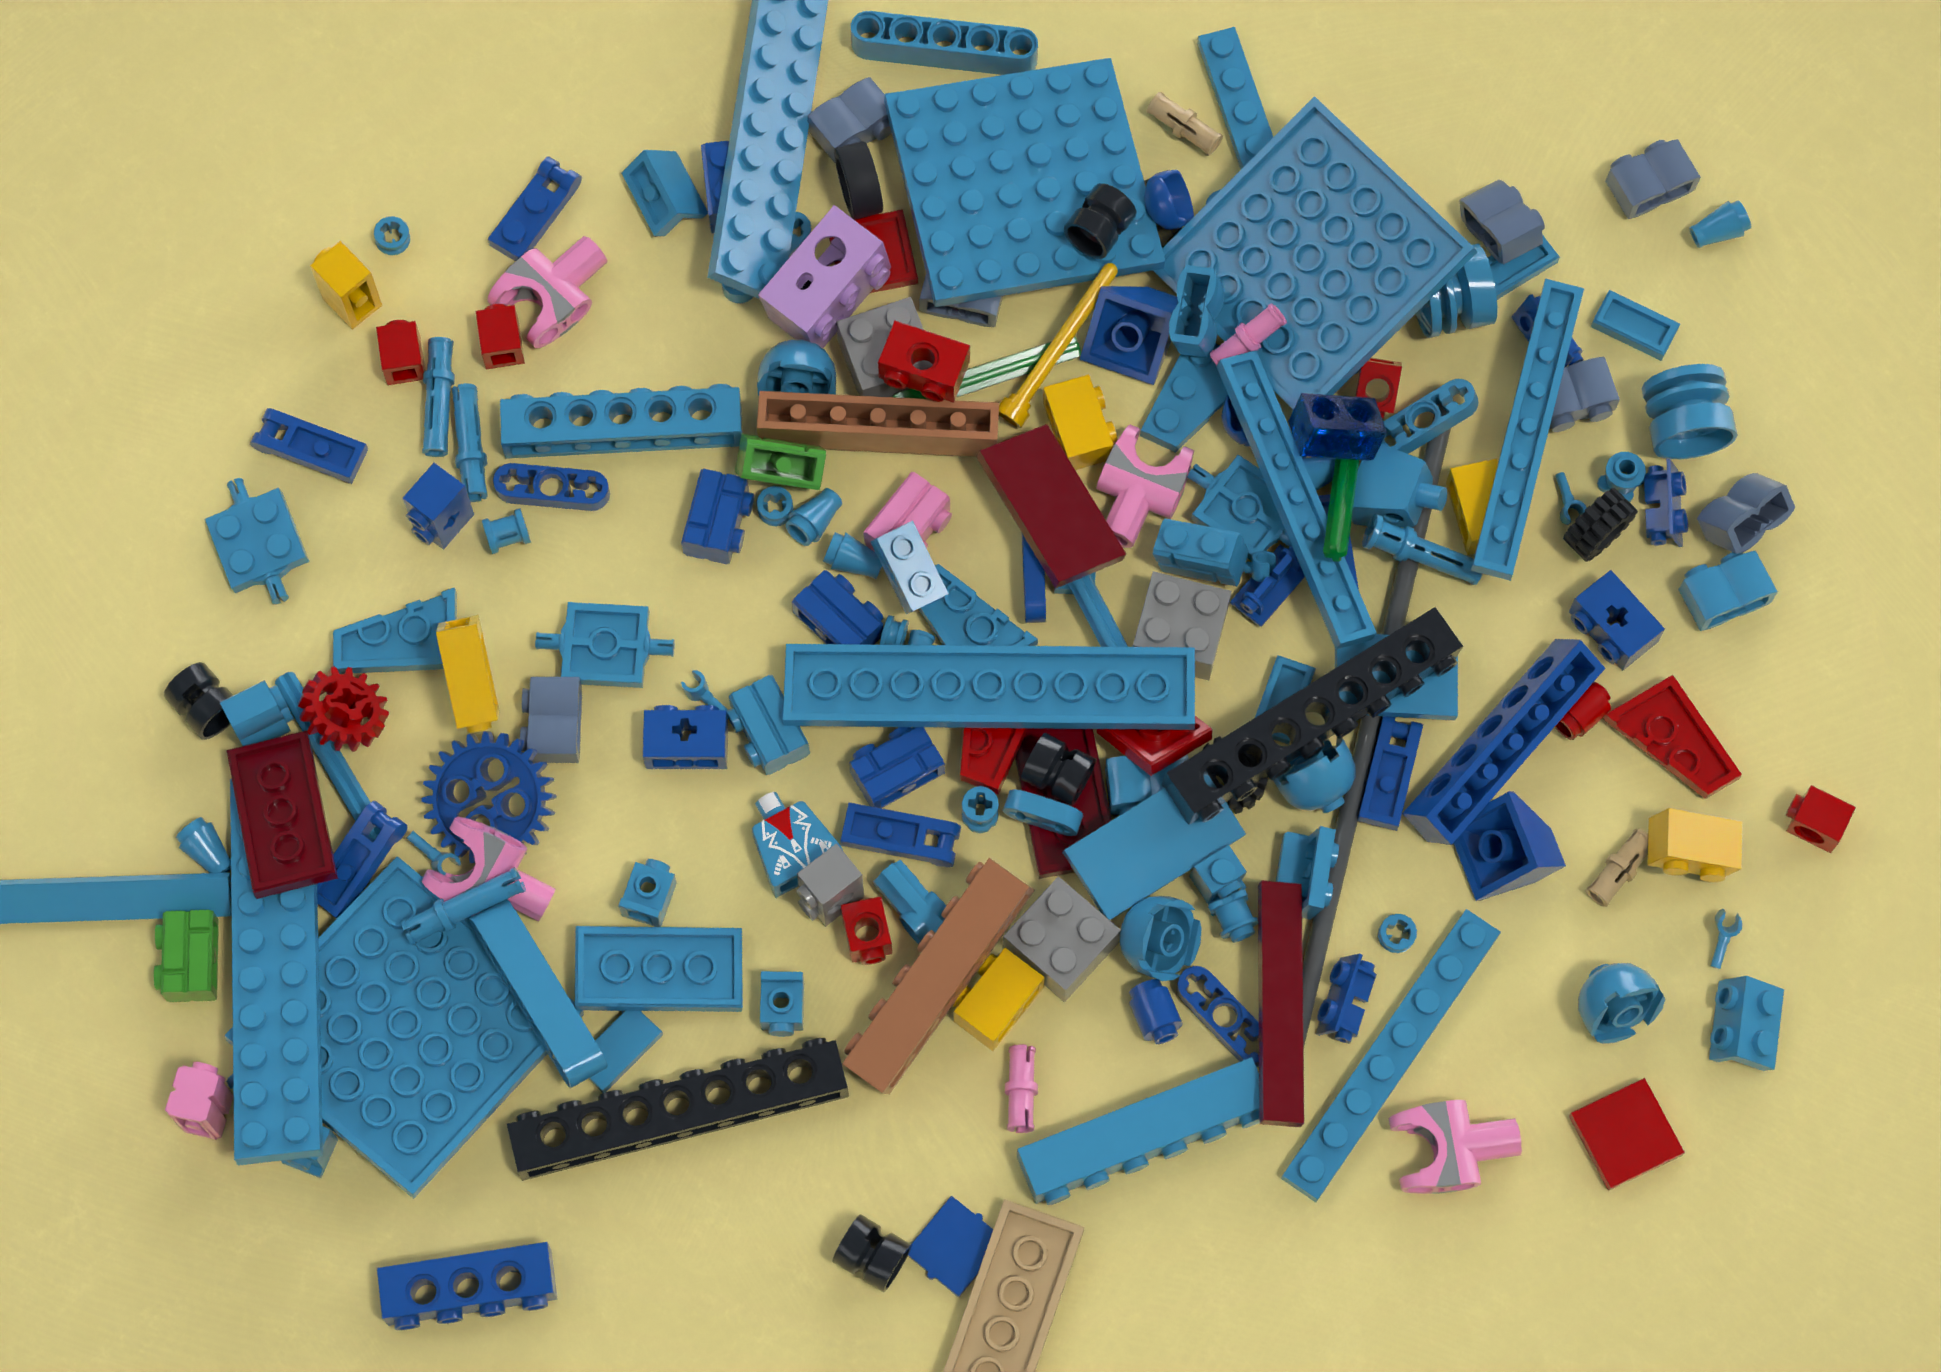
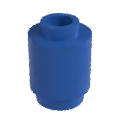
[1129,979,1183,1044]

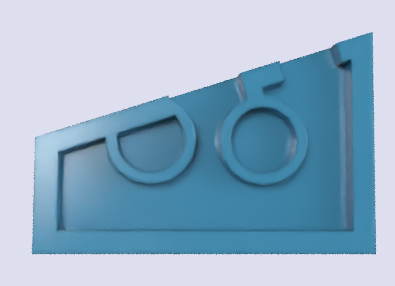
[1140,343,1228,453]
[918,564,1038,646]
[333,587,457,674]

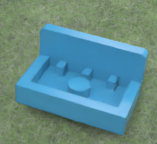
[1276,826,1339,920]
[1709,976,1784,1071]

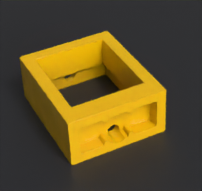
[436,615,499,733]

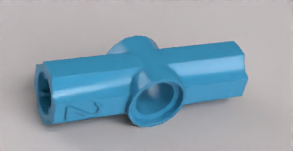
[873,860,946,944]

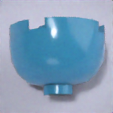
[757,340,836,396]
[1273,738,1356,813]
[1119,896,1202,981]
[1578,963,1665,1044]

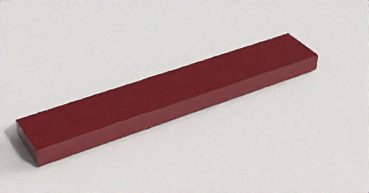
[1258,880,1304,1127]

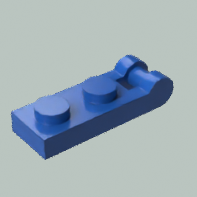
[488,156,582,261]
[250,408,368,484]
[1358,716,1423,831]
[317,801,408,918]
[840,802,961,867]

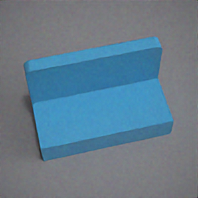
[622,150,708,236]

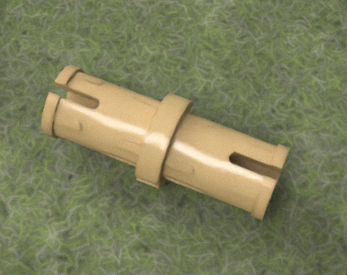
[1147,92,1223,155]
[1586,829,1648,907]

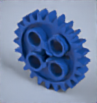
[421,731,557,863]

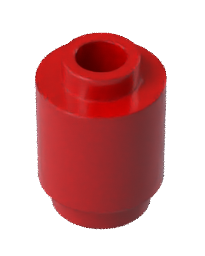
[1555,682,1611,740]

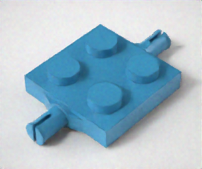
[1187,455,1292,561]
[205,478,310,604]
[535,602,675,688]

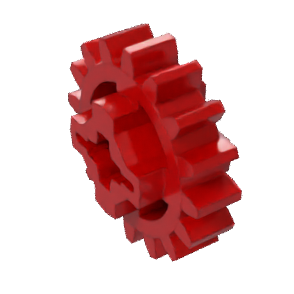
[298,666,389,752]

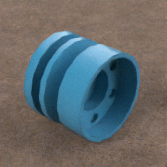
[1415,244,1498,338]
[1642,364,1738,460]

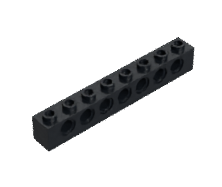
[1161,607,1463,825]
[507,1038,849,1181]

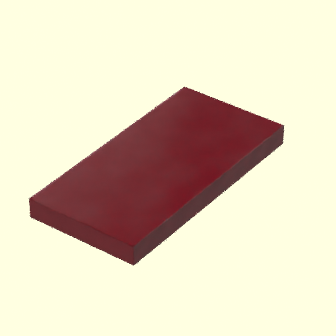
[976,424,1126,589]
[1015,728,1112,879]
[227,730,338,899]

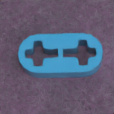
[1003,789,1083,836]

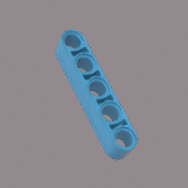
[851,11,1038,75]
[469,899,608,1089]

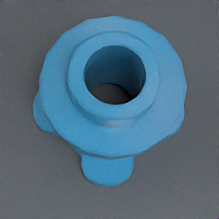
[1597,452,1646,502]
[1208,890,1258,943]

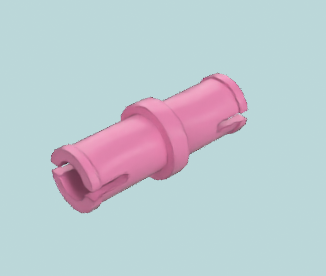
[1210,303,1287,365]
[1005,1045,1038,1133]

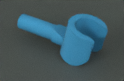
[1555,472,1587,525]
[1243,551,1276,582]
[681,670,728,719]
[407,831,461,875]
[1711,909,1742,969]

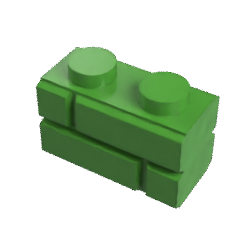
[735,434,826,490]
[154,910,219,1002]

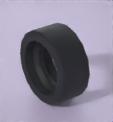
[834,141,883,220]

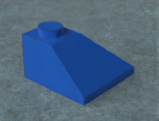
[1080,286,1179,385]
[1454,791,1566,901]

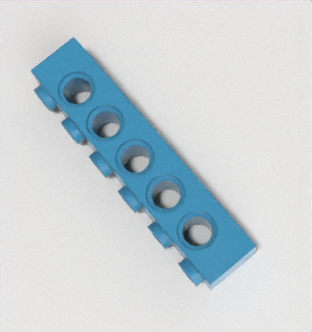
[500,384,743,459]

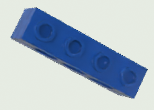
[377,1242,558,1330]

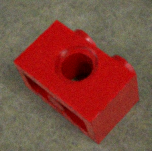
[878,320,970,403]

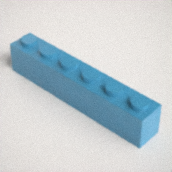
[1017,1057,1259,1205]

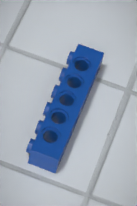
[1402,639,1605,845]

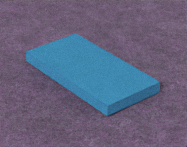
[1062,775,1246,920]
[575,926,743,1012]

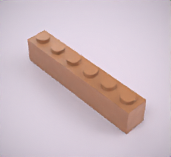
[757,391,999,457]
[842,858,1035,1095]

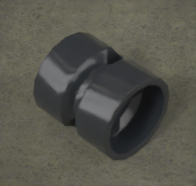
[1064,183,1137,259]
[164,662,233,740]
[1021,733,1097,806]
[832,1214,912,1293]

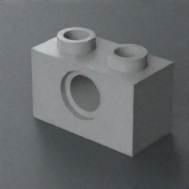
[796,843,864,927]

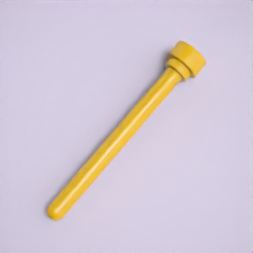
[999,263,1118,428]

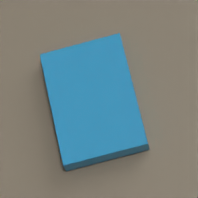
[1335,634,1458,720]

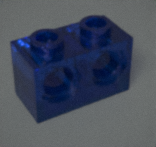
[1288,393,1387,460]

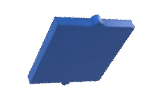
[908,1196,993,1298]

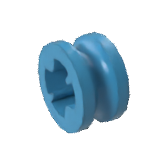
[374,216,410,255]
[757,486,793,527]
[880,615,909,645]
[1378,914,1417,953]

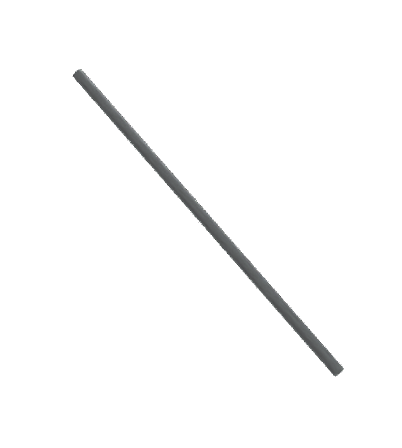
[1303,403,1451,1045]

